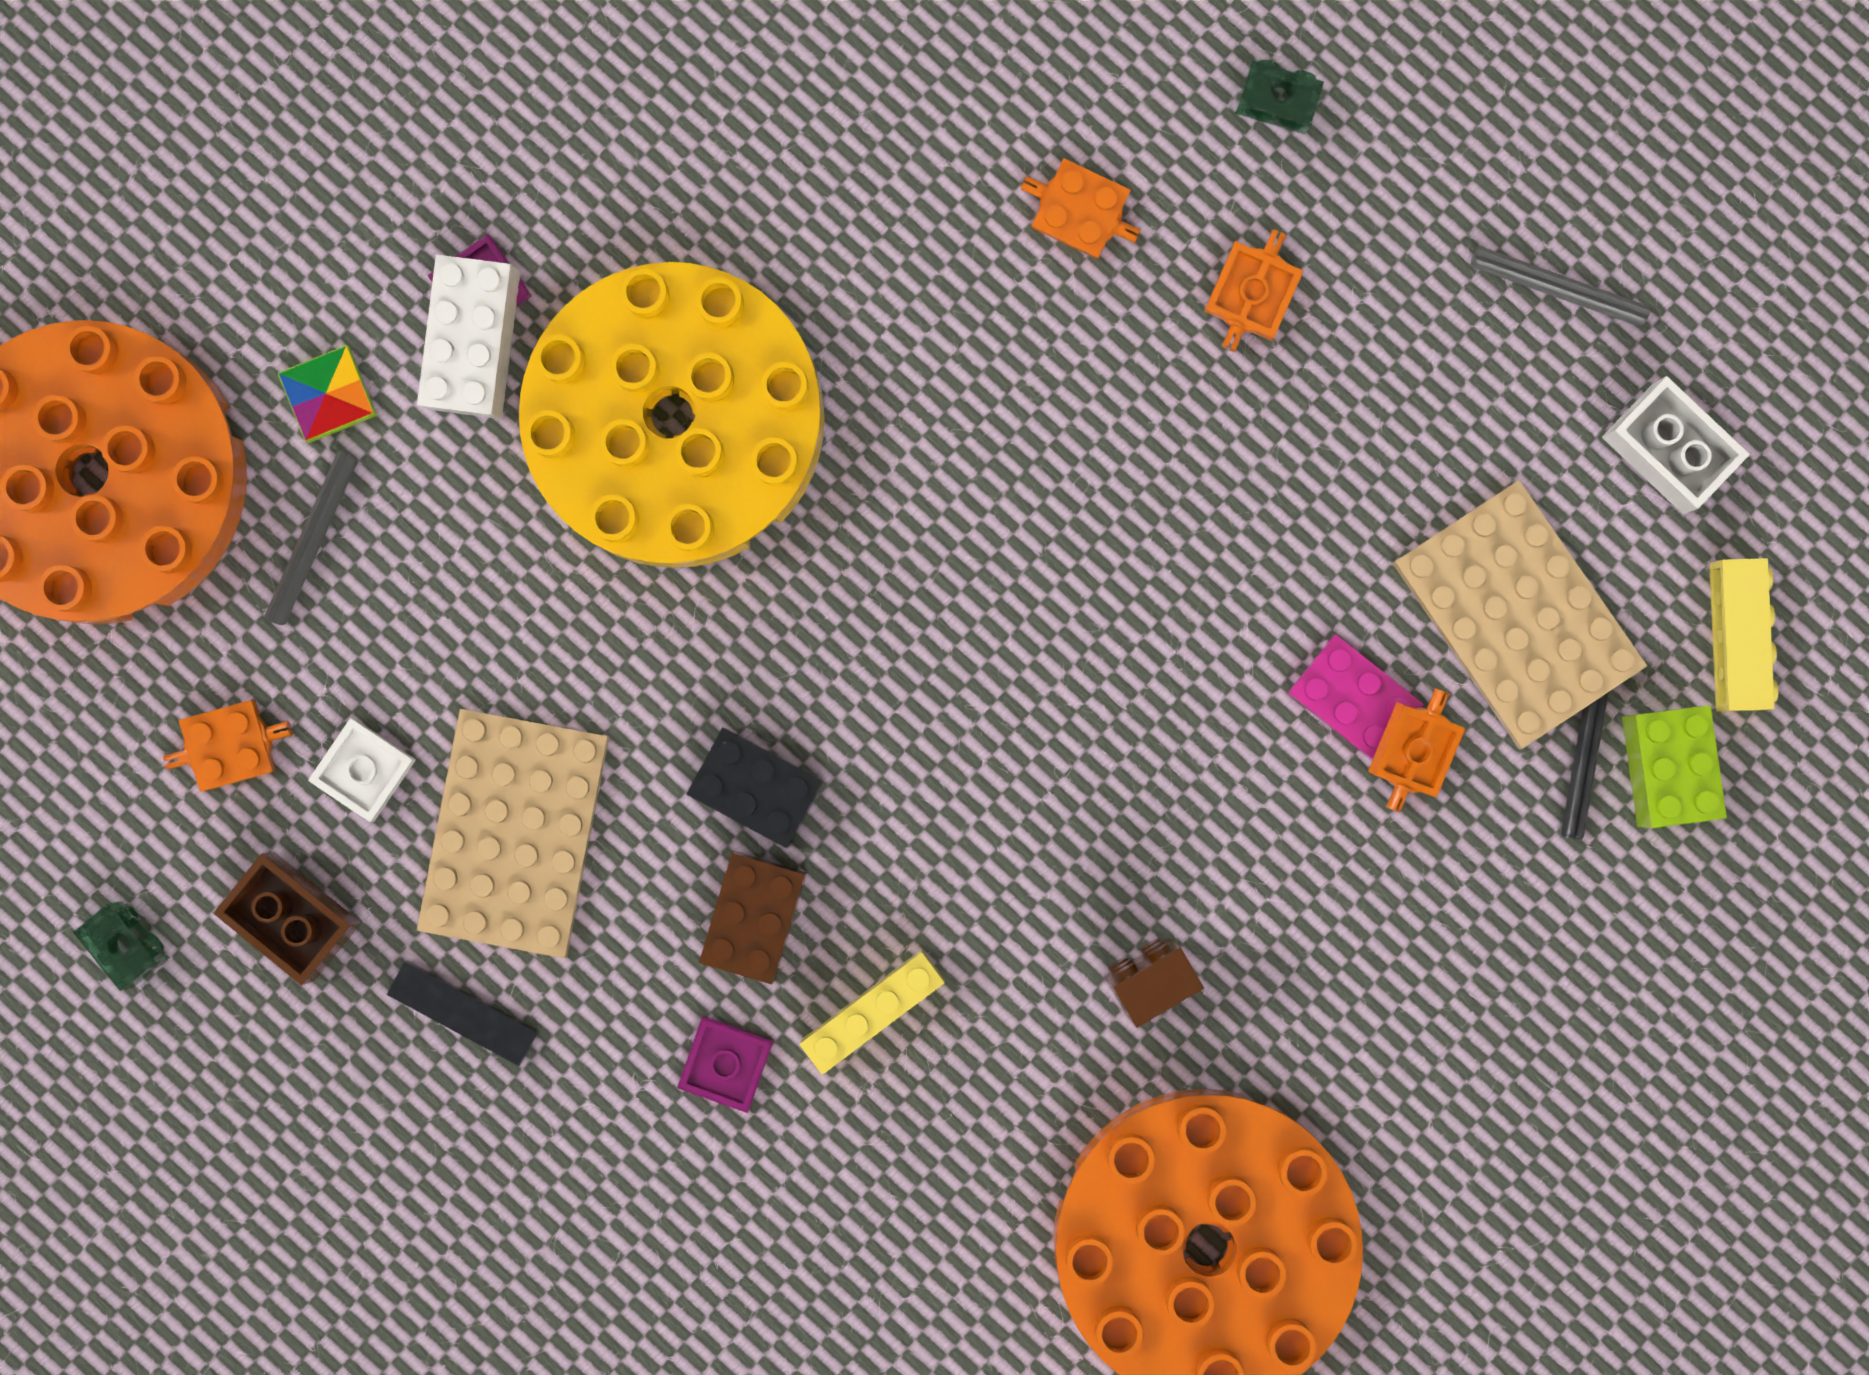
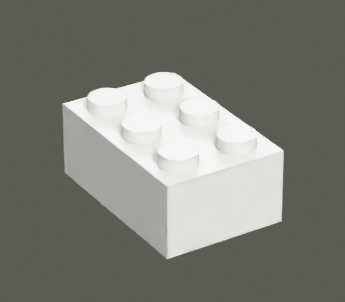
[1602,376,1750,514]

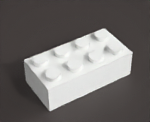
[417,255,521,419]

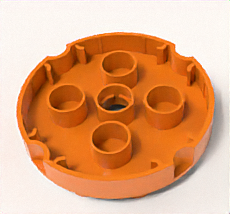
[0,320,247,625]
[1054,1089,1363,1375]

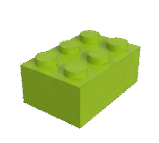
[1622,705,1727,828]

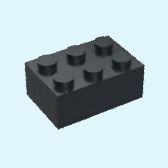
[686,727,825,848]

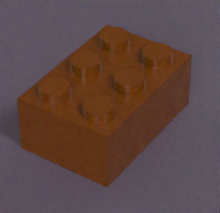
[699,851,807,985]
[213,852,362,986]
[1104,938,1204,1028]

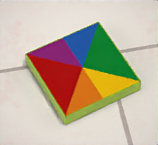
[278,345,377,444]

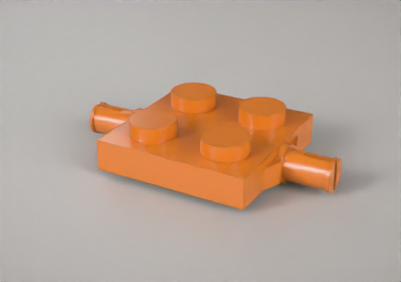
[1021,158,1141,260]
[1204,230,1303,352]
[1368,688,1466,813]
[163,699,293,792]

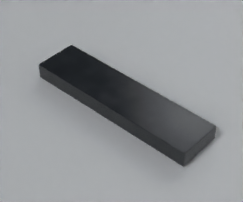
[386,960,539,1066]

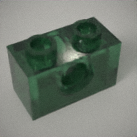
[1235,60,1324,135]
[73,901,168,991]

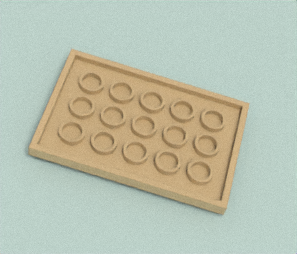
[1392,480,1647,749]
[417,709,609,958]

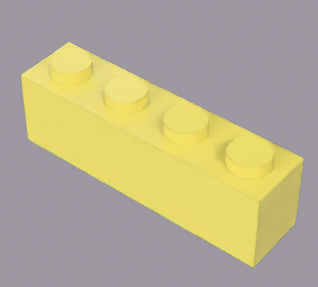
[1710,558,1778,712]
[799,949,945,1075]

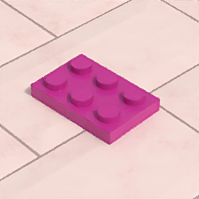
[1287,634,1424,761]

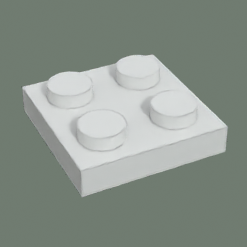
[308,718,416,822]

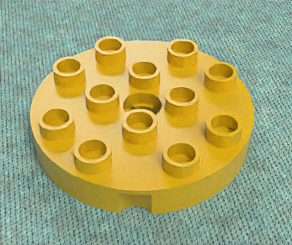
[519,262,825,568]

